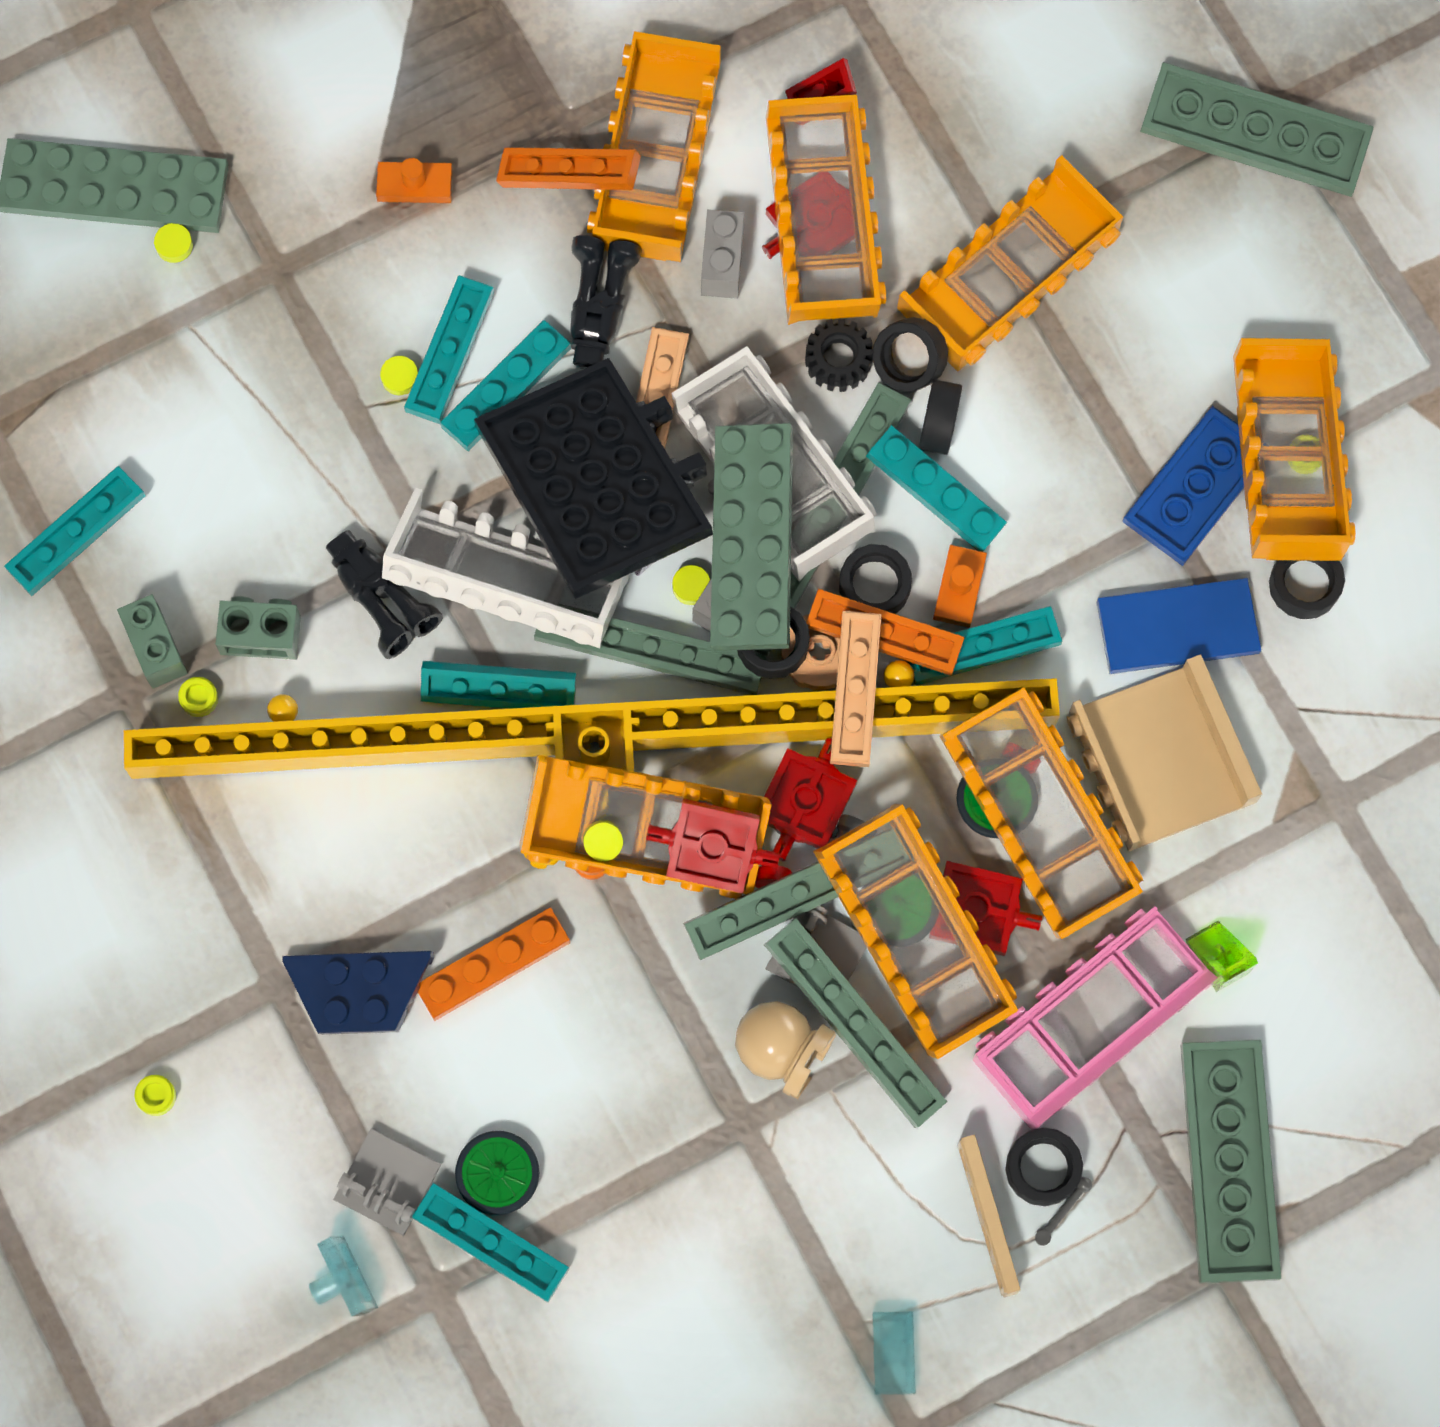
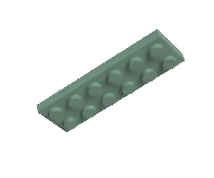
[1140,62,1374,197]
[0,138,229,233]
[710,423,793,651]
[1180,1040,1282,1284]

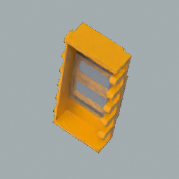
[587,31,721,262]
[897,155,1123,372]
[1233,338,1356,561]
[519,755,772,899]

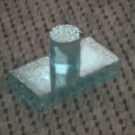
[309,1236,379,1317]
[872,1311,916,1395]

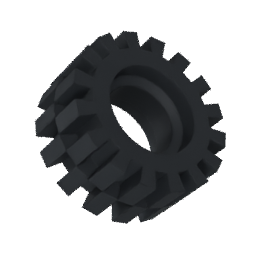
[805,318,873,392]

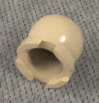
[735,1001,836,1099]

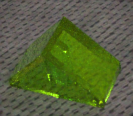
[1185,921,1258,992]

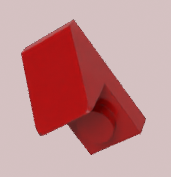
[785,58,857,126]

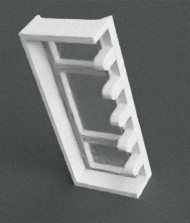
[671,346,877,582]
[382,488,629,648]

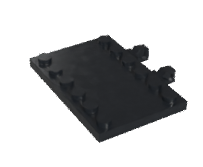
[474,358,713,599]

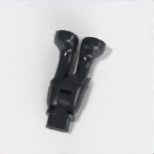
[570,235,642,368]
[326,530,443,659]

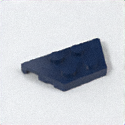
[282,951,434,1035]

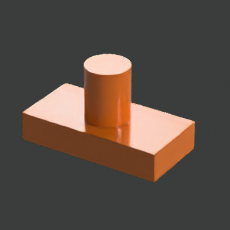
[376,158,452,203]
[933,545,987,628]

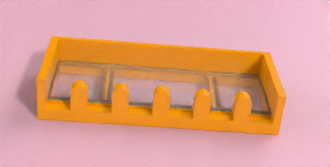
[765,95,886,325]
[939,688,1143,939]
[813,804,1018,1059]

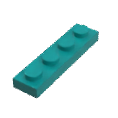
[404,275,494,424]
[440,320,571,452]
[865,425,1007,552]
[4,466,146,596]
[907,606,1062,686]
[421,661,576,709]
[412,1183,569,1303]

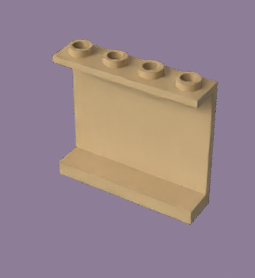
[1067,654,1262,852]

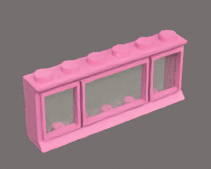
[973,906,1218,1130]

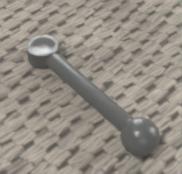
[1035,1177,1092,1246]

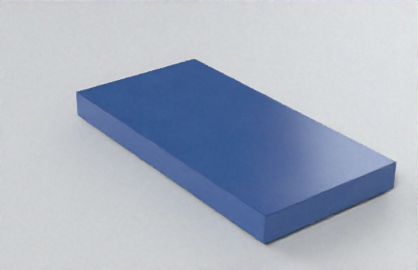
[1122,406,1269,566]
[1096,578,1261,674]

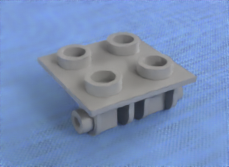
[765,906,867,988]
[333,1129,441,1236]

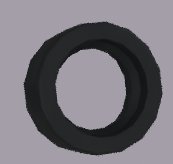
[872,317,948,392]
[919,379,962,455]
[839,544,912,614]
[1269,560,1345,619]
[737,606,810,679]
[1005,1127,1083,1206]

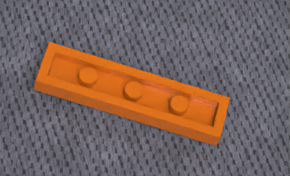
[496,148,641,190]
[806,589,964,676]
[418,907,570,1021]

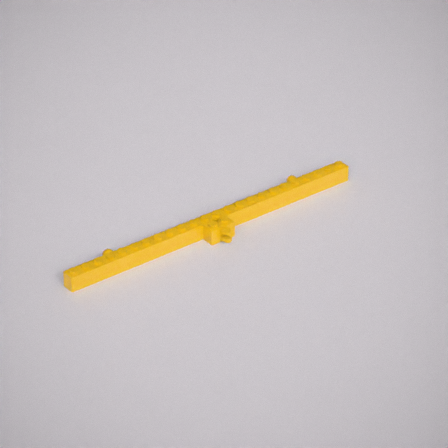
[124,660,1060,820]

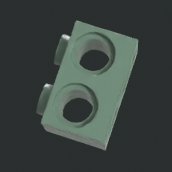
[117,594,188,689]
[215,596,301,660]

